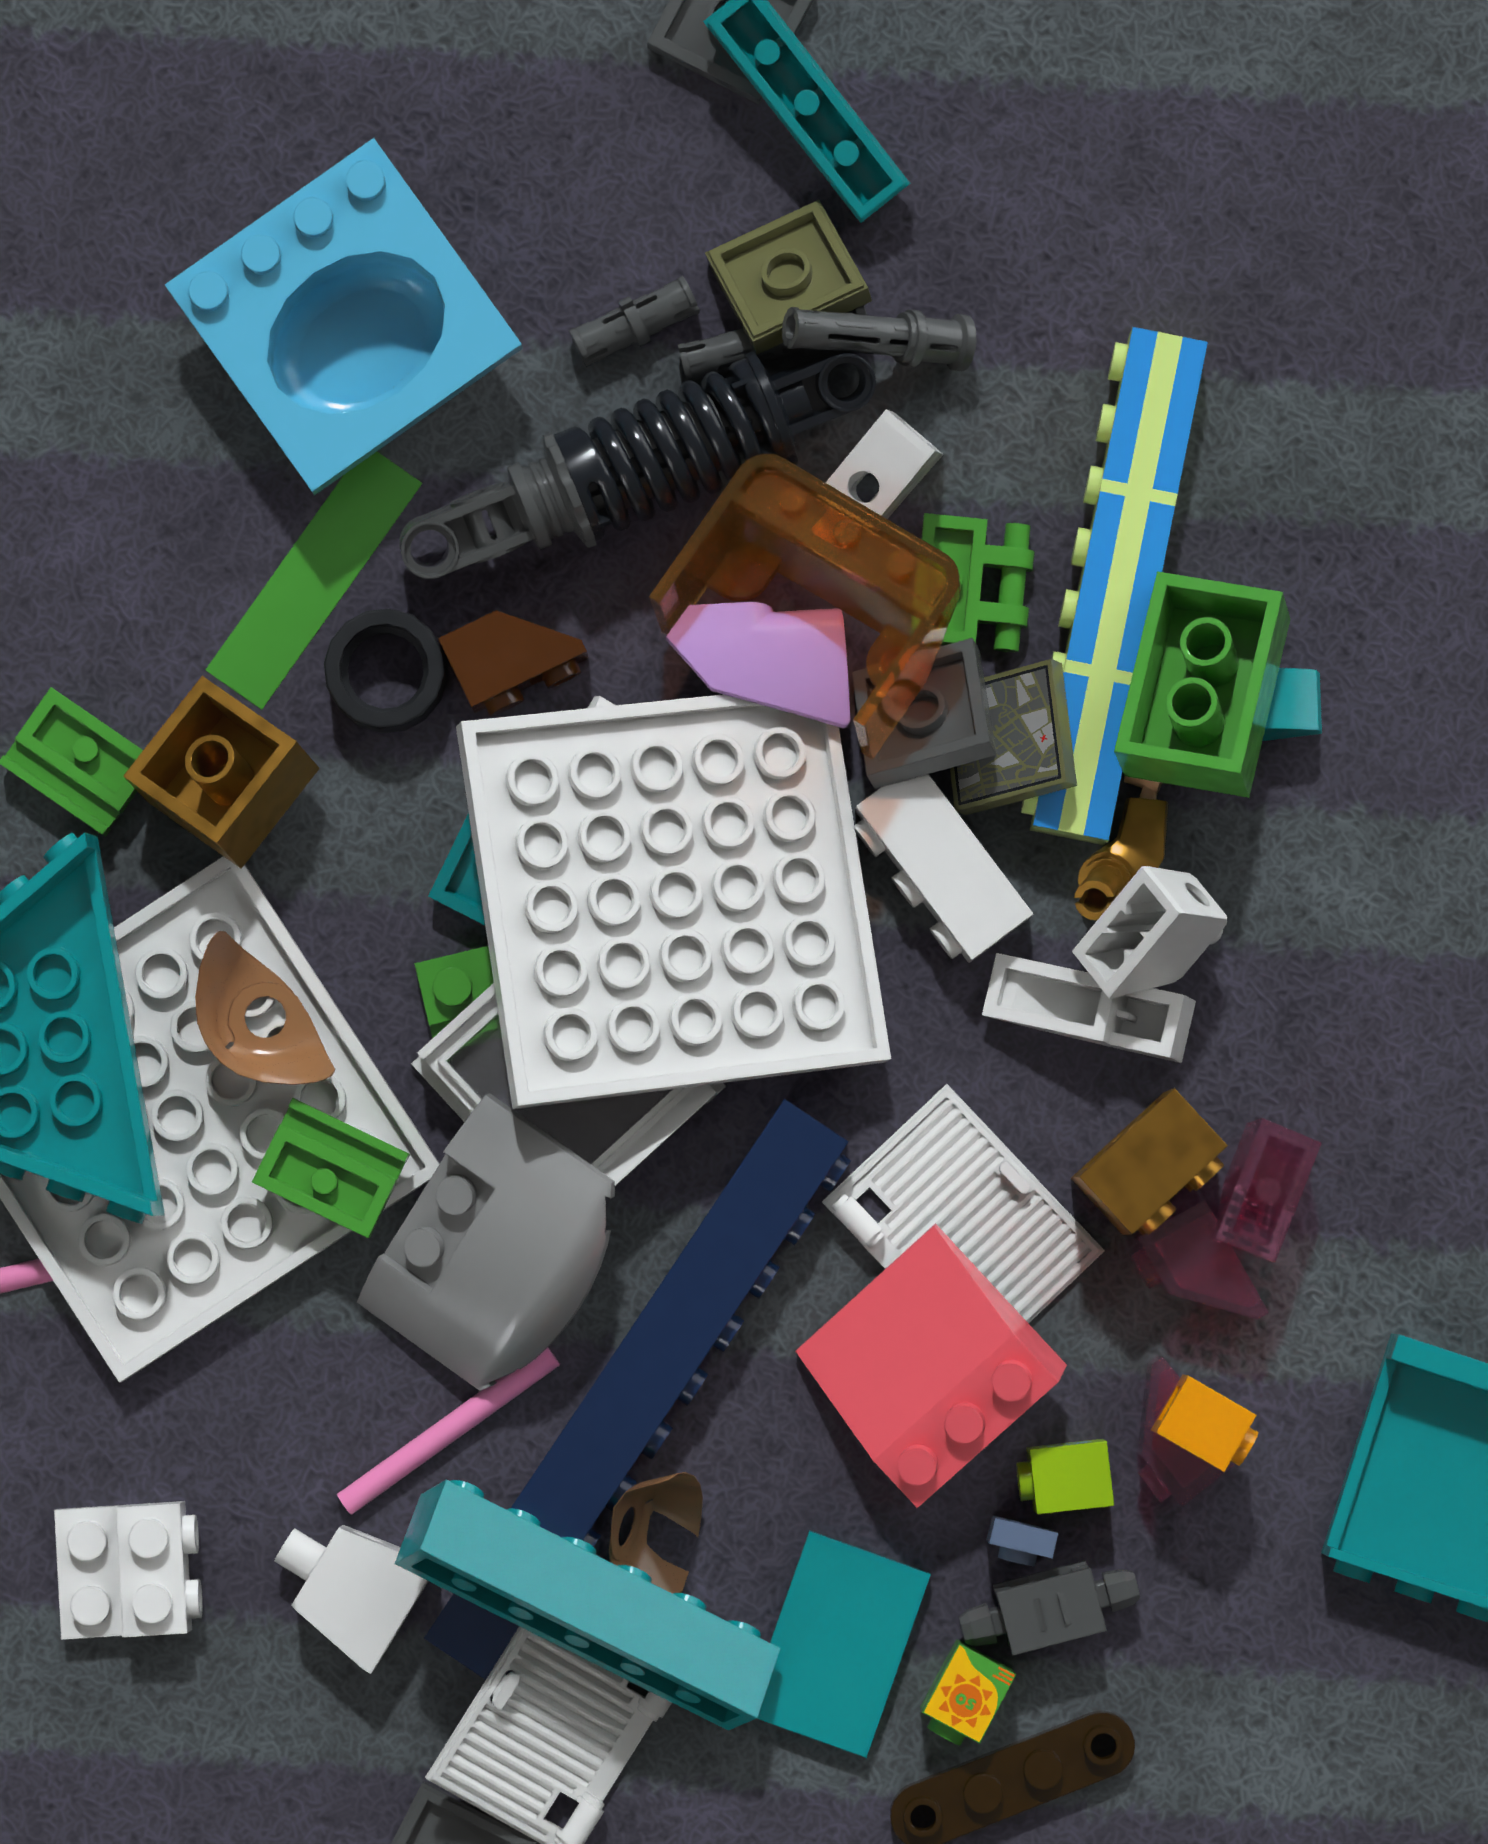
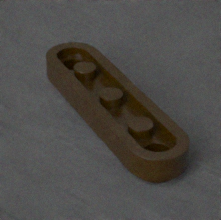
[890,1710,1135,1844]

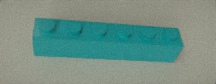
[394,1479,781,1731]

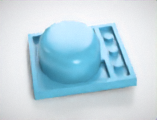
[165,138,523,496]

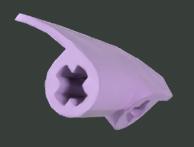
[666,602,850,729]

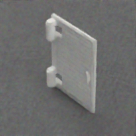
[822,1084,1105,1323]
[425,1626,672,1844]

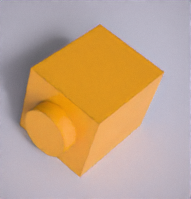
[1151,1374,1259,1472]

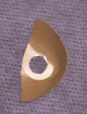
[195,931,335,1085]
[609,1472,703,1593]

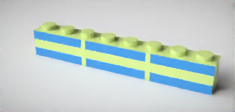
[1021,327,1208,845]

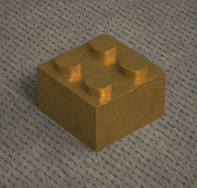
[123,676,320,869]
[1071,1088,1228,1235]

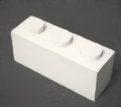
[854,774,1033,963]

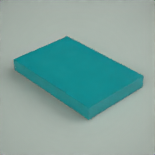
[757,1530,931,1758]

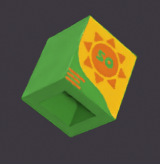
[920,1639,1016,1746]

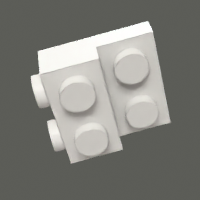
[54,1501,203,1640]

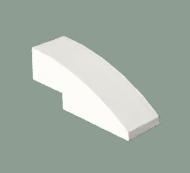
[982,953,1196,1063]

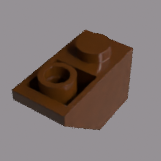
[438,610,589,716]

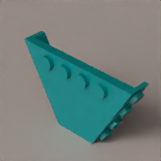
[0,832,165,1224]

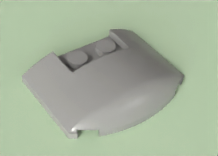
[357,1093,615,1391]

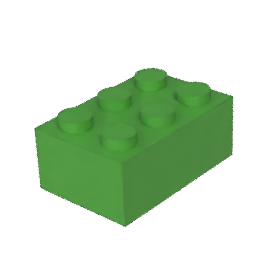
[1114,571,1291,798]

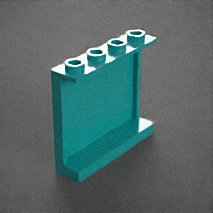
[1321,1333,1488,1622]

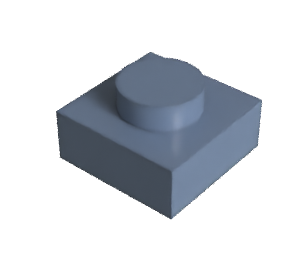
[986,1515,1058,1566]

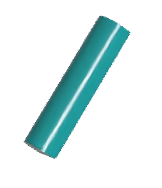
[703,0,911,223]

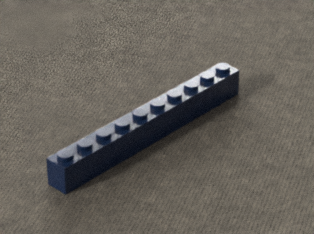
[424,1099,851,1680]

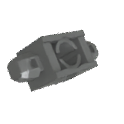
[958,1560,1140,1655]

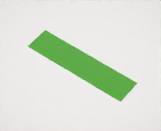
[205,452,423,710]

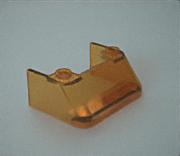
[649,454,961,760]

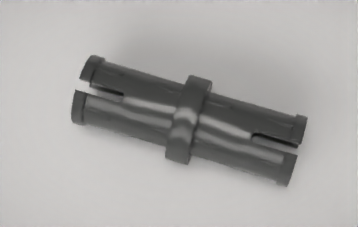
[569,276,700,368]

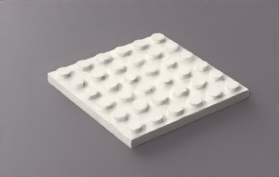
[456,694,891,1109]
[0,856,440,1383]

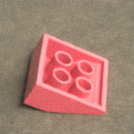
[795,1223,1067,1508]

